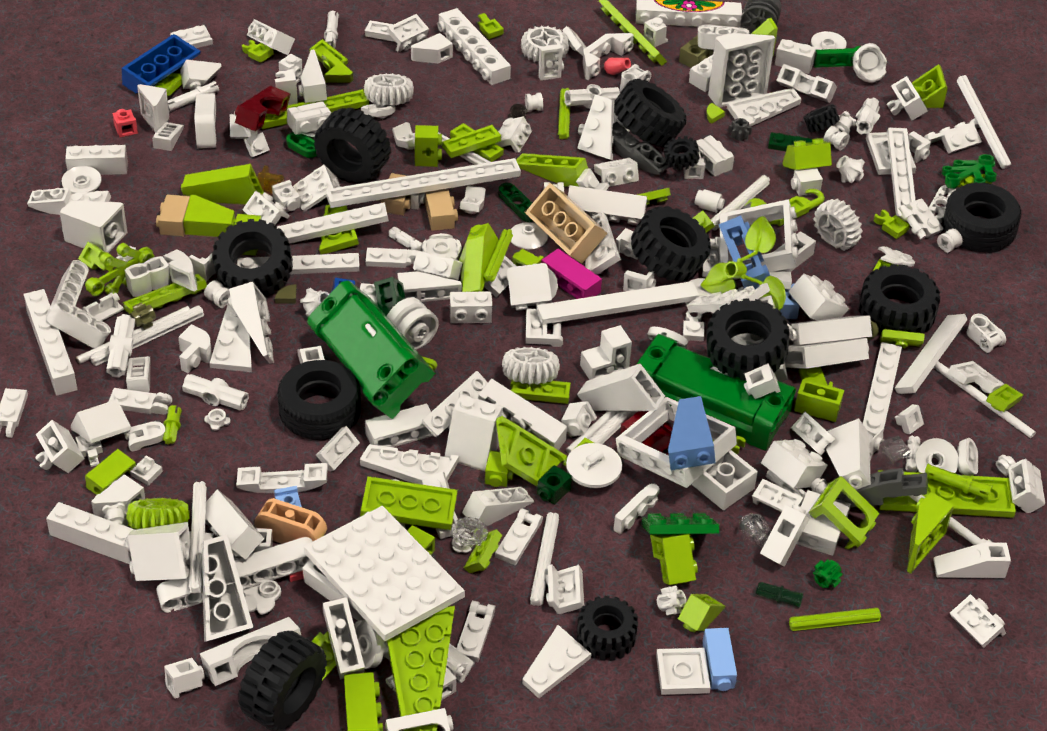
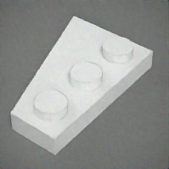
[577,94,614,160]
[522,625,591,698]

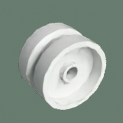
[387,297,439,350]

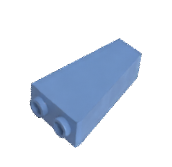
[668,396,716,470]

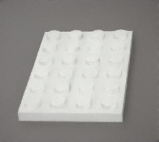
[304,506,465,641]

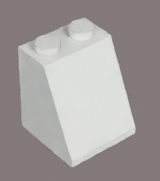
[60,200,128,253]
[445,394,503,471]
[125,522,191,581]

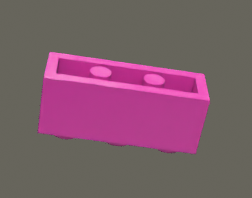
[541,249,602,299]

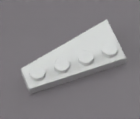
[210,304,252,372]

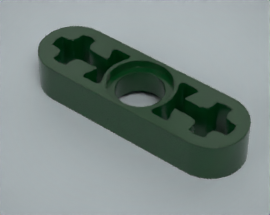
[498,183,533,222]

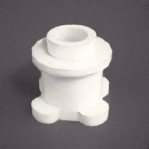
[832,111,857,134]
[102,502,128,527]

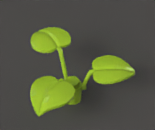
[701,216,786,310]

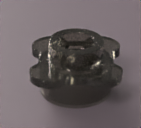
[508,104,528,119]

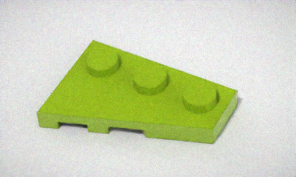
[319,205,359,254]

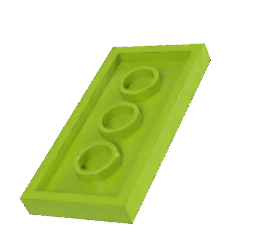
[360,476,457,530]

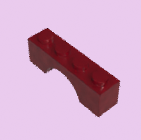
[235,86,291,131]

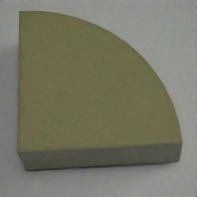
[275,284,297,304]

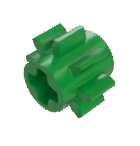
[813,559,843,588]

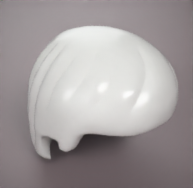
[853,43,887,83]

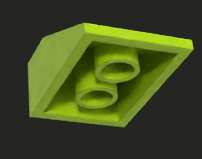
[907,492,954,574]

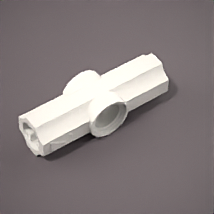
[564,84,620,109]
[855,98,880,135]
[107,314,135,378]
[182,374,249,410]

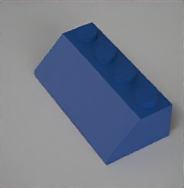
[122,34,201,93]

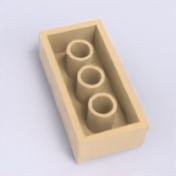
[525,183,607,264]

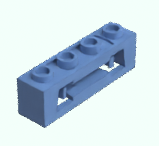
[718,215,770,289]

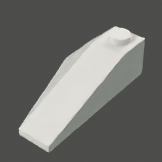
[228,282,274,364]

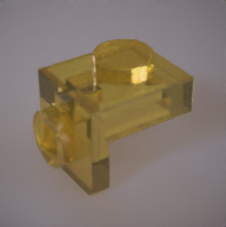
[257,166,284,193]

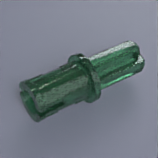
[756,582,804,608]

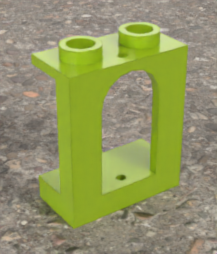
[808,476,879,549]

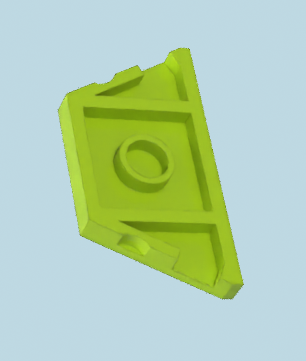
[496,416,567,486]

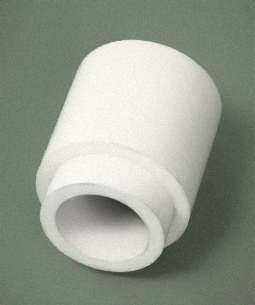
[695,189,725,213]

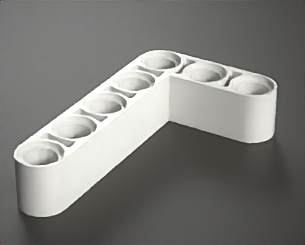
[46,260,111,348]

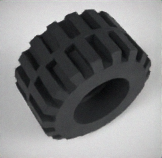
[577,595,638,661]

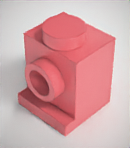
[112,109,138,138]

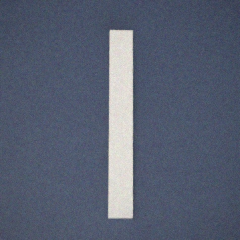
[537,281,699,325]

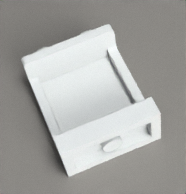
[797,490,851,556]

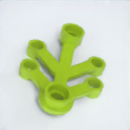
[85,243,154,296]

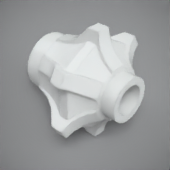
[836,155,865,183]
[300,288,329,317]

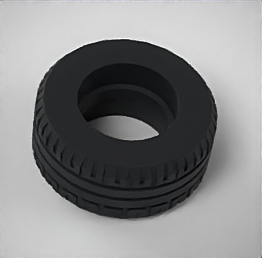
[943,183,1022,253]
[277,360,361,440]

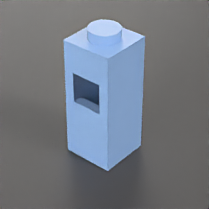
[703,628,737,691]

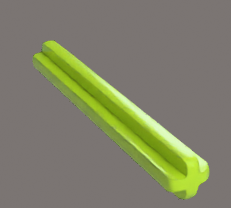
[558,88,570,140]
[483,229,513,282]
[789,608,881,631]

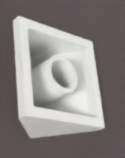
[137,84,169,133]
[71,399,131,443]

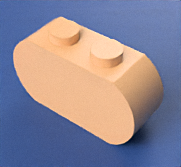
[254,498,327,544]

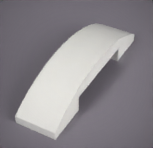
[236,463,328,493]

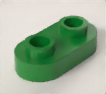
[286,132,317,158]

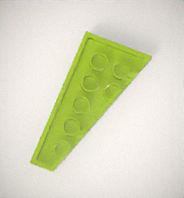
[387,606,455,731]

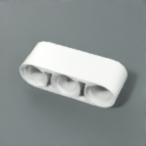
[698,25,749,50]

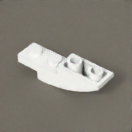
[27,188,111,215]

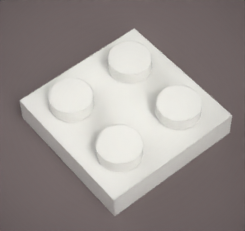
[656,648,711,695]

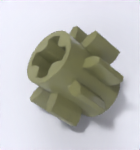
[130,302,156,330]

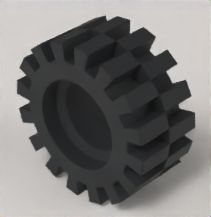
[803,105,840,132]
[664,136,700,170]

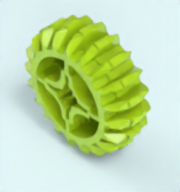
[126,498,189,529]

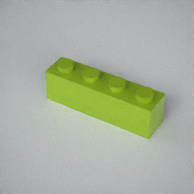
[344,672,383,731]

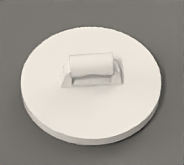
[566,443,622,488]

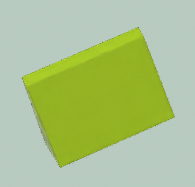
[912,64,948,108]

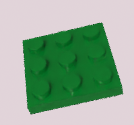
[642,513,719,534]

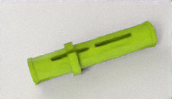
[925,463,993,499]

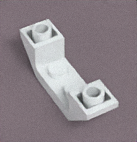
[583,33,634,80]

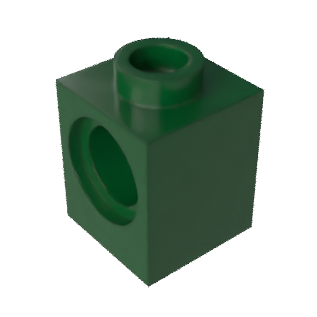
[537,465,572,505]

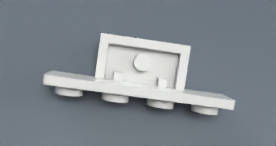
[924,118,982,154]
[422,371,488,437]

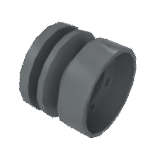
[740,0,782,34]

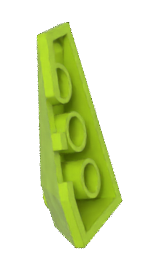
[459,223,499,292]

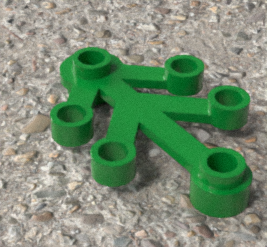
[942,154,997,189]

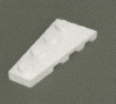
[727,88,801,126]
[585,211,621,274]
[686,283,770,314]
[360,444,459,485]

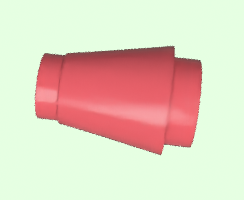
[604,57,631,75]

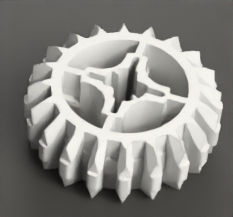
[521,25,569,63]
[364,73,414,106]
[813,198,863,251]
[502,347,560,385]

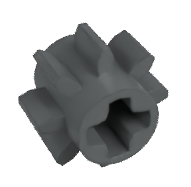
[728,118,752,141]

